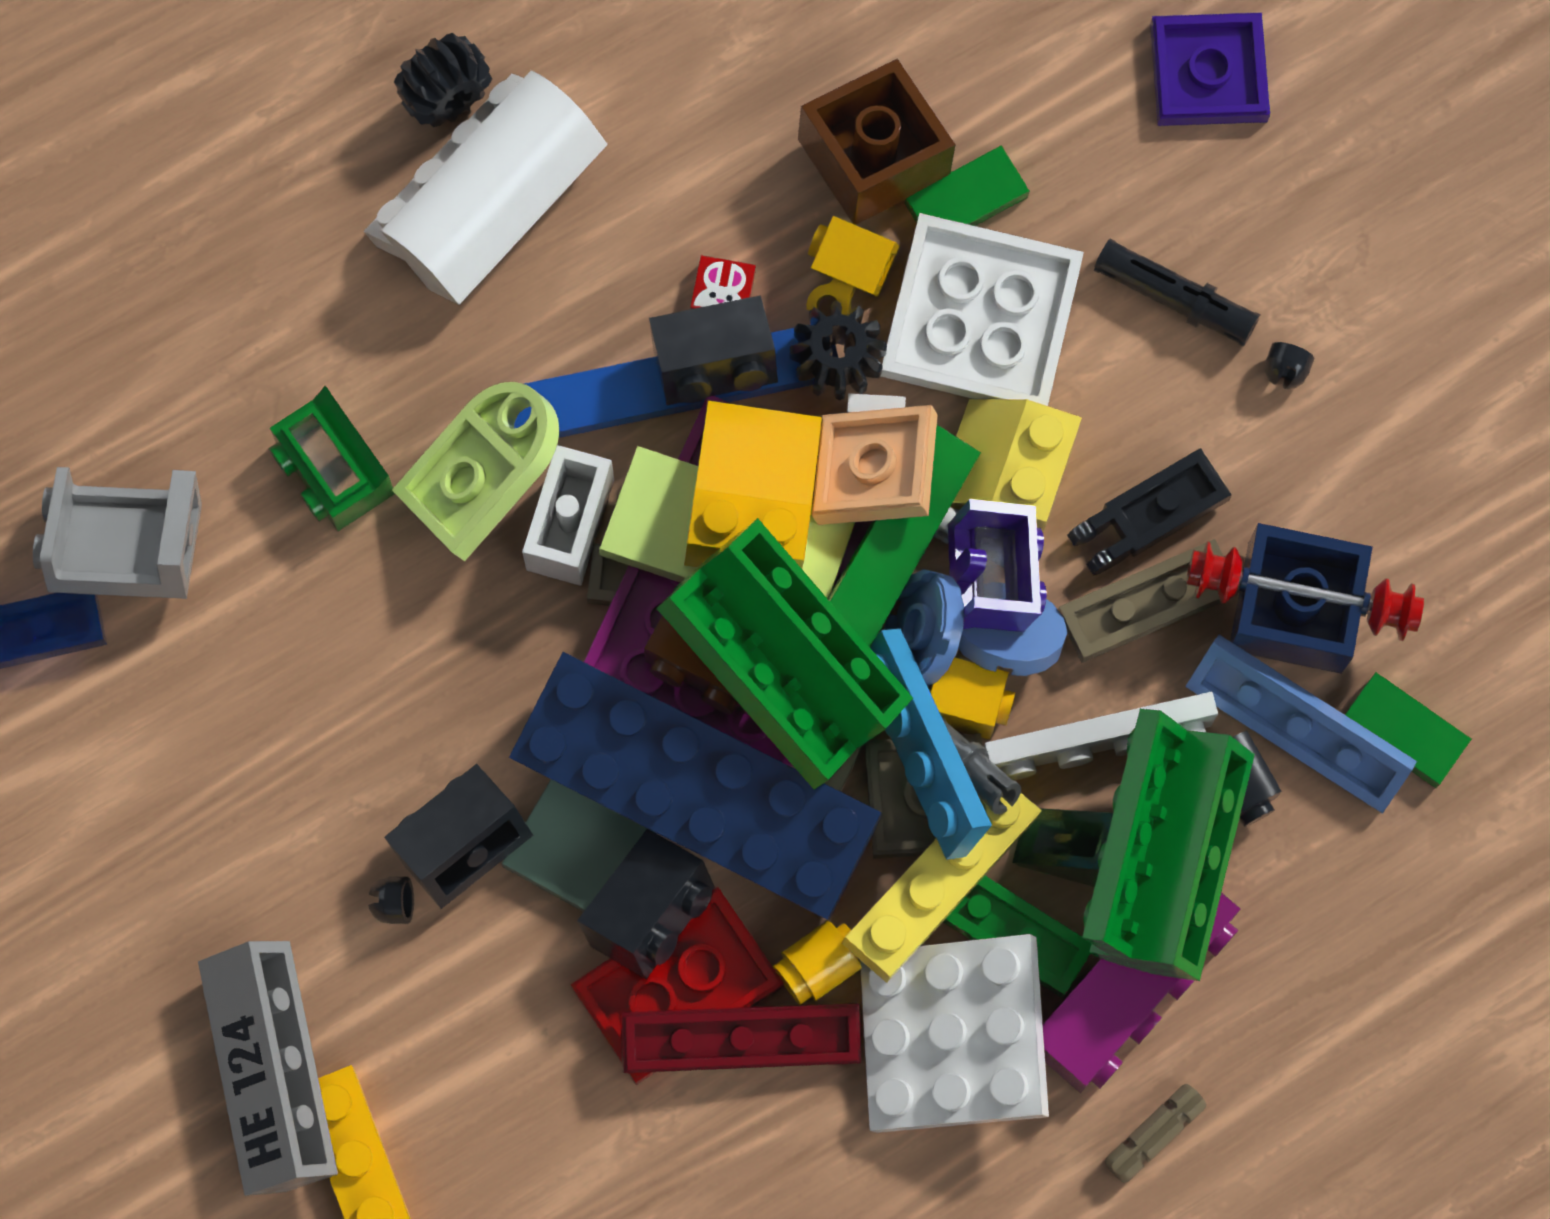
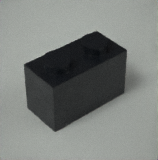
[649,295,778,406]
[384,764,534,909]
[577,829,715,979]

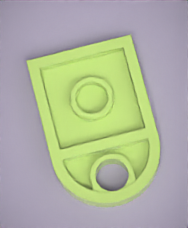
[392,382,559,561]

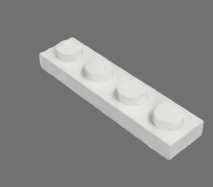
[984,692,1218,780]

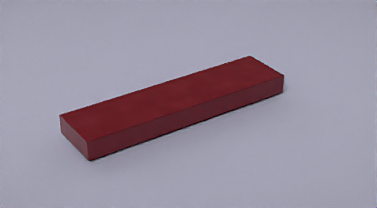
[620,1003,861,1073]

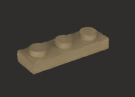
[1058,539,1239,663]

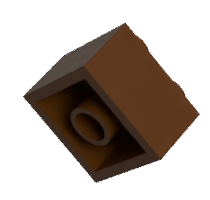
[798,59,956,225]

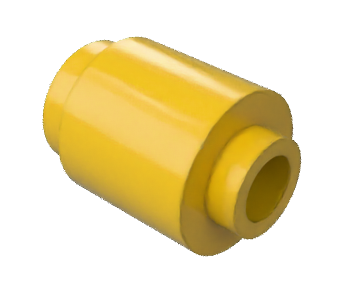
[773,920,862,1005]

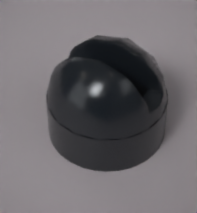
[1265,342,1315,389]
[368,876,414,924]

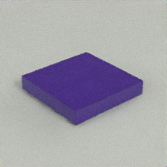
[1150,12,1270,126]

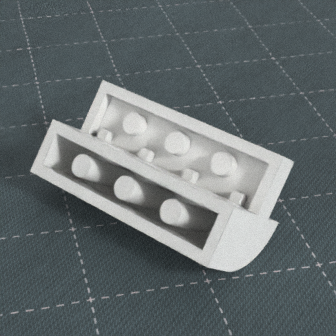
[364,70,608,305]

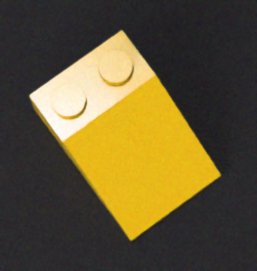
[684,401,822,569]

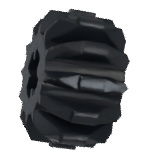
[394,33,492,127]
[789,300,887,401]

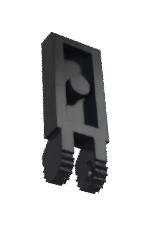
[1067,448,1232,576]

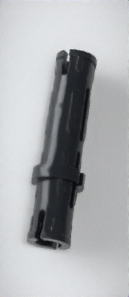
[1094,238,1261,347]

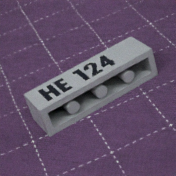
[198,941,338,1196]

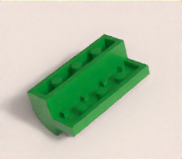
[656,518,913,790]
[1082,708,1255,981]

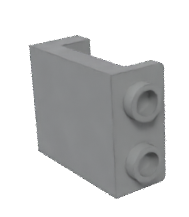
[33,467,202,599]

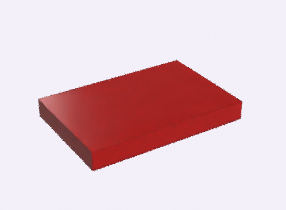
[570,887,784,1085]

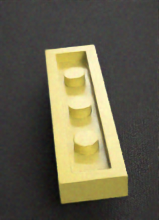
[842,793,1042,983]

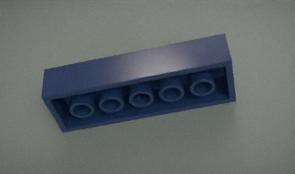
[509,652,883,920]

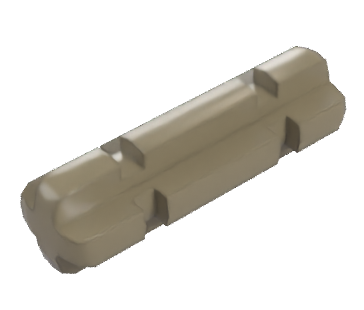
[1105,1084,1207,1183]

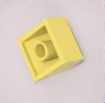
[950,399,1082,533]

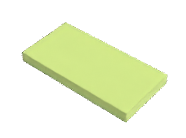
[599,446,855,599]

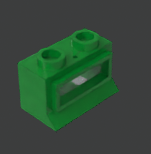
[268,385,395,531]

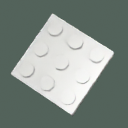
[880,213,1084,406]
[860,934,1049,1133]

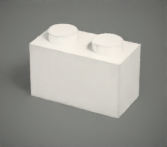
[522,445,614,586]

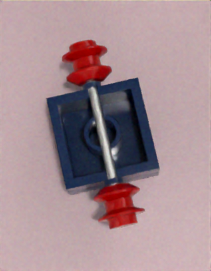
[1186,523,1424,674]

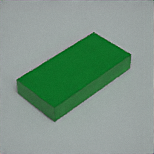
[904,145,1030,226]
[1345,672,1472,788]

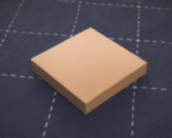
[812,405,938,525]

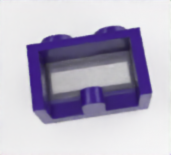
[947,499,1047,632]

